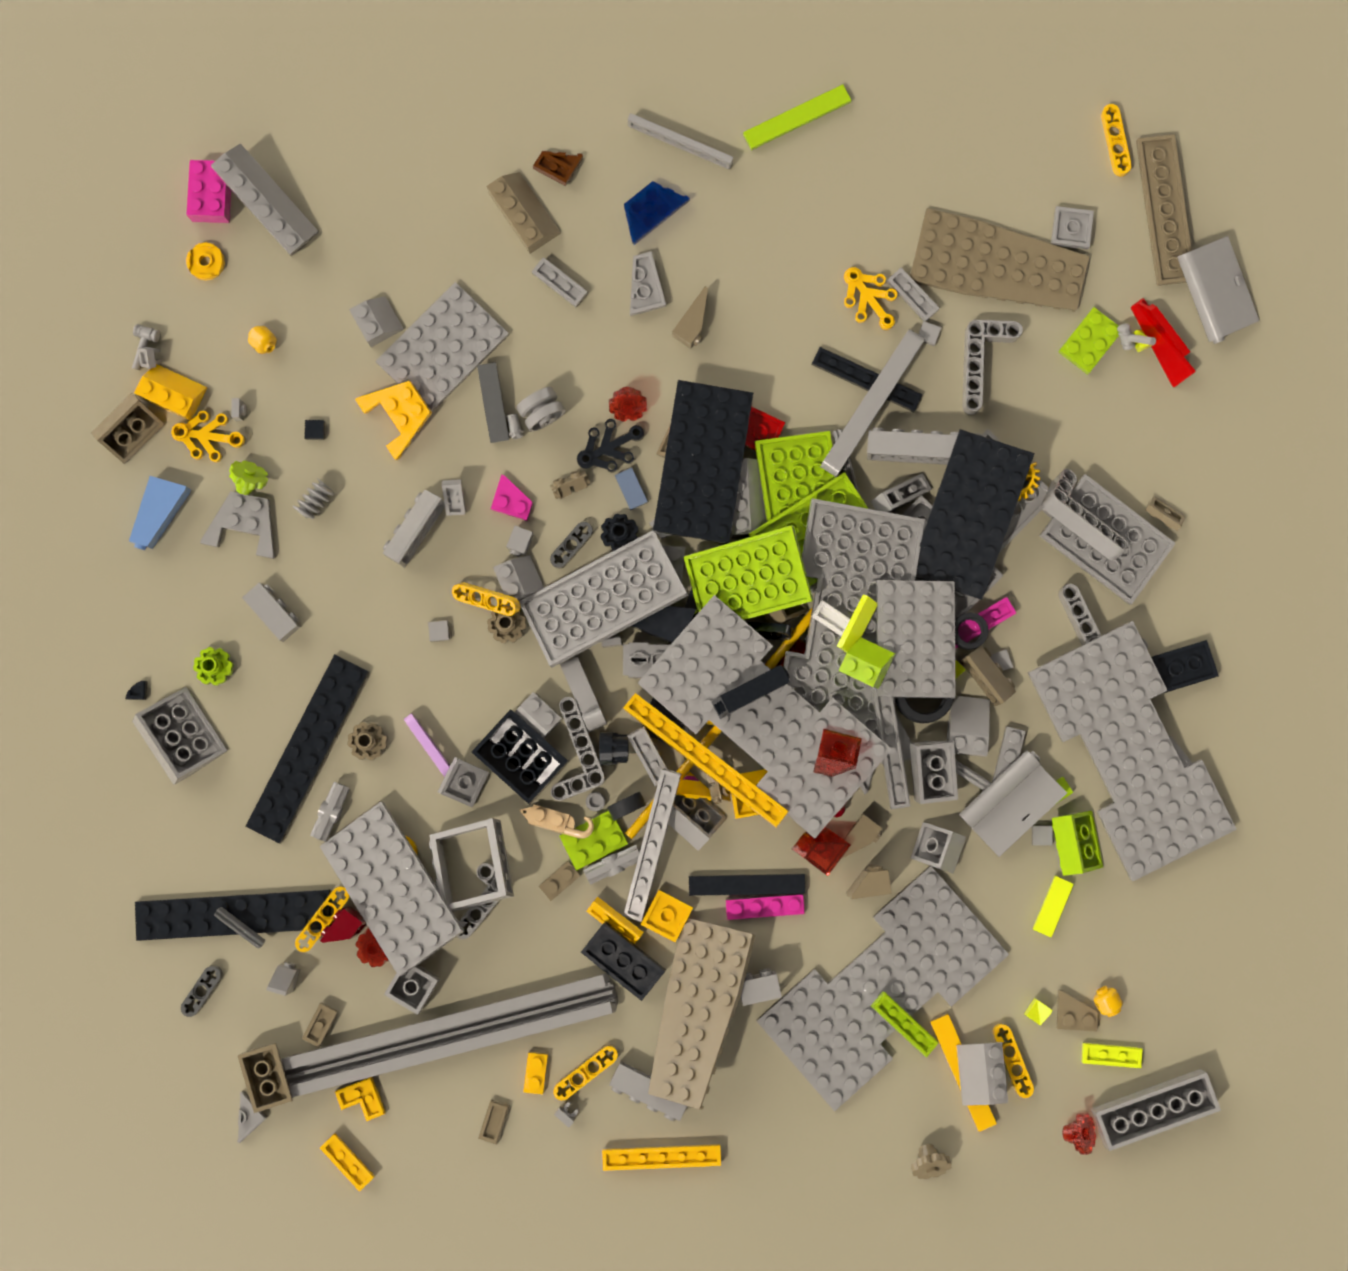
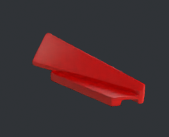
[1131,298,1196,387]

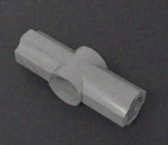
[310,782,350,842]
[584,845,640,885]

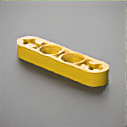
[1101,104,1131,177]
[452,582,520,616]
[295,886,349,952]
[992,1023,1034,1098]
[553,1045,618,1101]

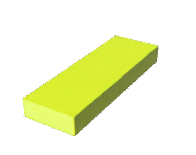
[837,594,877,653]
[1032,876,1074,937]
[1081,1043,1143,1068]

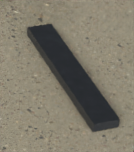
[811,347,923,413]
[689,874,805,896]

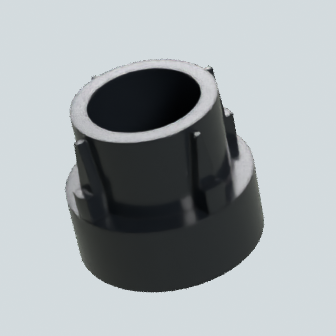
[599,732,629,765]

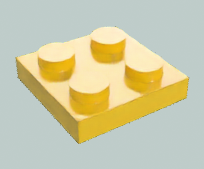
[641,890,693,942]

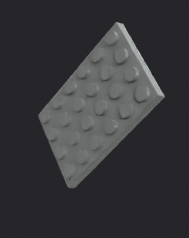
[376,282,509,412]
[1039,474,1176,605]
[876,580,955,698]

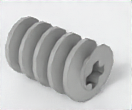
[293,478,334,519]

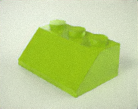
[1052,810,1104,876]

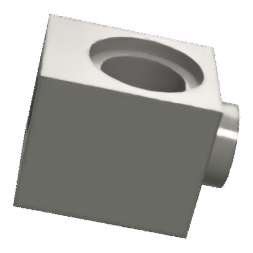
[506,526,534,557]

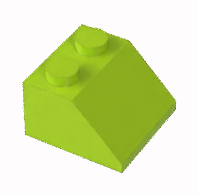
[838,637,895,689]

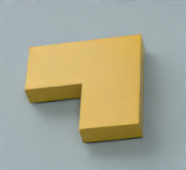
[335,1077,386,1121]

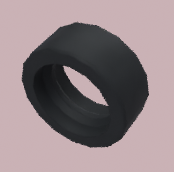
[955,612,989,650]
[607,792,646,821]

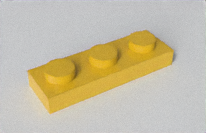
[586,896,644,944]
[320,1133,375,1192]

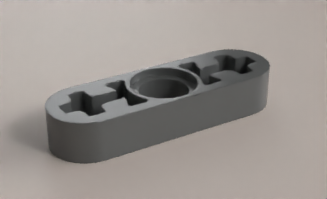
[550,522,593,569]
[181,965,223,1017]

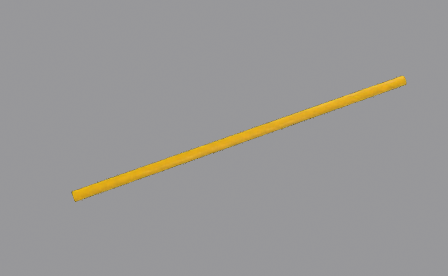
[625,608,812,839]

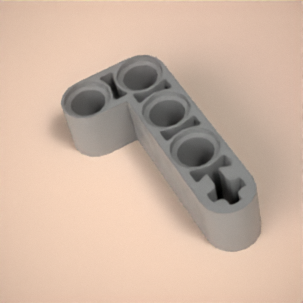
[560,656,607,732]
[457,863,500,939]

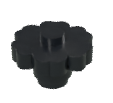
[600,514,639,551]

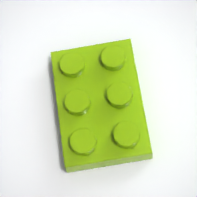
[1058,307,1119,375]
[559,811,628,870]

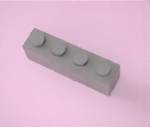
[609,1061,687,1121]

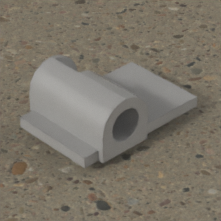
[623,643,670,679]

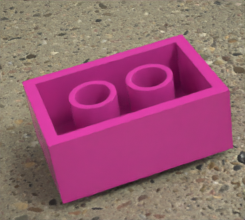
[186,160,231,223]

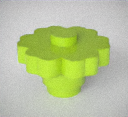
[229,460,268,495]
[193,647,234,686]

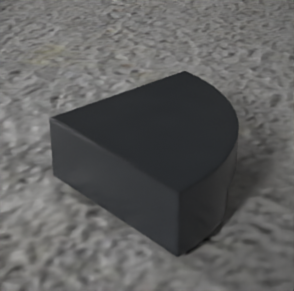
[125,681,147,700]

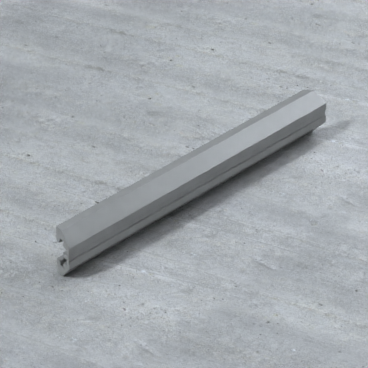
[281,973,618,1098]

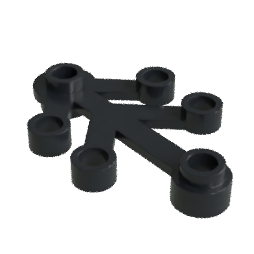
[577,419,644,473]

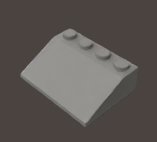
[132,687,228,785]

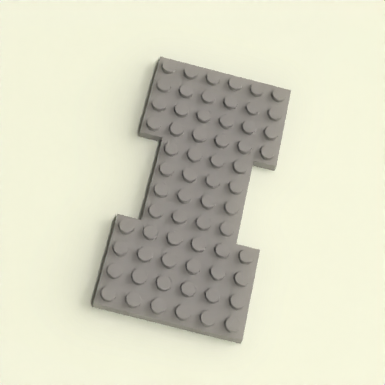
[783,498,925,737]
[638,595,892,838]
[1028,621,1237,881]
[756,866,1009,1111]

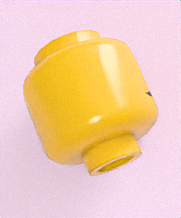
[248,326,277,354]
[1093,986,1123,1017]

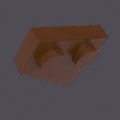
[533,151,583,186]

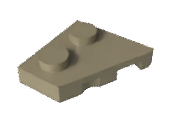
[1056,990,1098,1031]

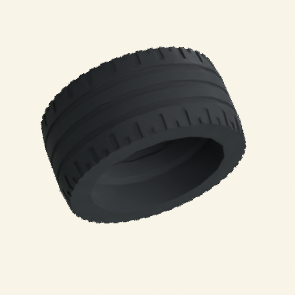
[895,697,954,723]

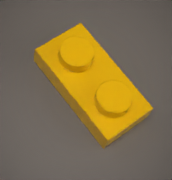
[523,1052,548,1095]

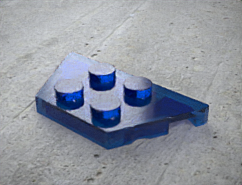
[624,181,690,245]

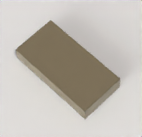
[478,1100,509,1145]

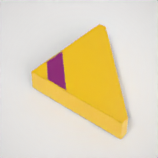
[676,772,711,801]

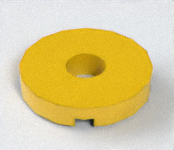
[186,242,225,281]

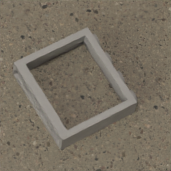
[429,818,514,912]

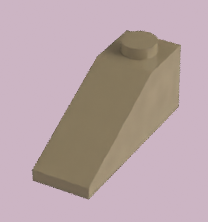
[672,286,708,349]
[827,814,883,863]

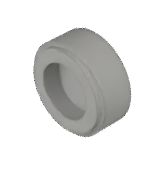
[586,792,605,811]

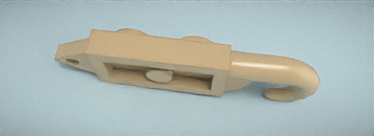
[520,804,594,838]

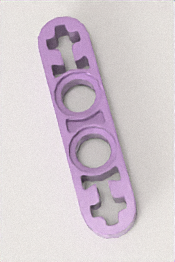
[404,713,450,777]

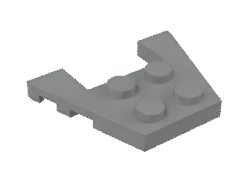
[200,492,275,559]

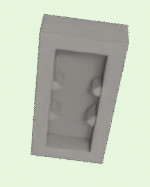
[442,480,466,516]

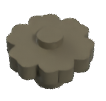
[487,605,527,644]
[347,722,387,761]
[911,1144,952,1179]

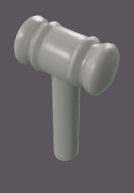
[132,324,160,370]
[1117,324,1156,350]

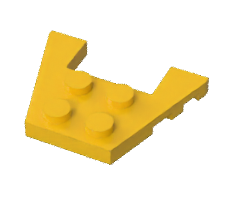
[355,381,432,460]

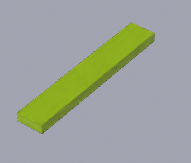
[743,84,851,150]

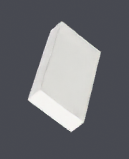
[811,600,850,637]

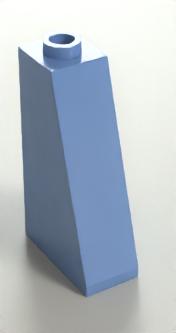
[129,476,191,550]

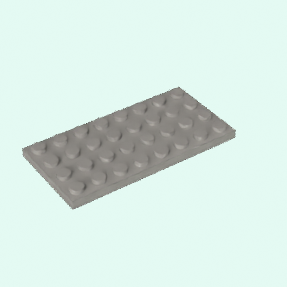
[519,530,688,668]
[320,802,464,977]

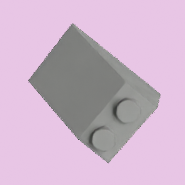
[515,692,563,739]
[946,696,990,757]

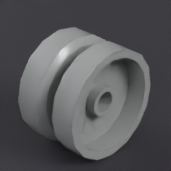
[516,387,566,432]

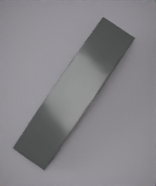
[477,362,509,443]

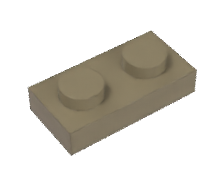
[1145,496,1185,531]
[538,861,581,901]
[302,1003,338,1048]

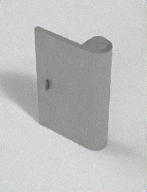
[1177,236,1259,344]
[959,751,1067,857]

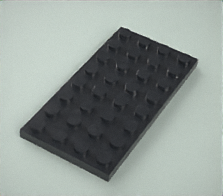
[653,380,754,544]
[916,429,1035,600]

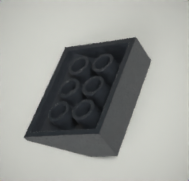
[471,709,568,805]

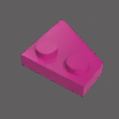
[490,474,533,521]

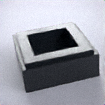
[304,420,325,440]

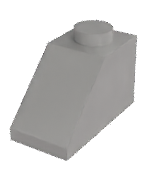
[267,962,300,996]

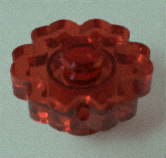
[609,387,647,422]
[355,929,389,967]
[1062,1113,1096,1155]

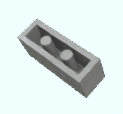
[242,582,301,642]

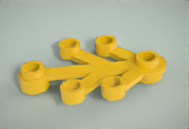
[844,267,897,330]
[171,411,245,463]

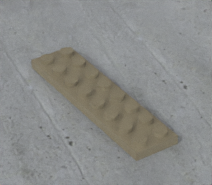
[1136,134,1192,286]

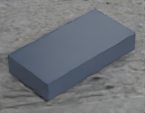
[615,468,648,511]

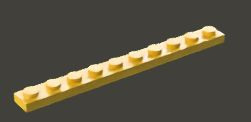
[623,693,789,828]

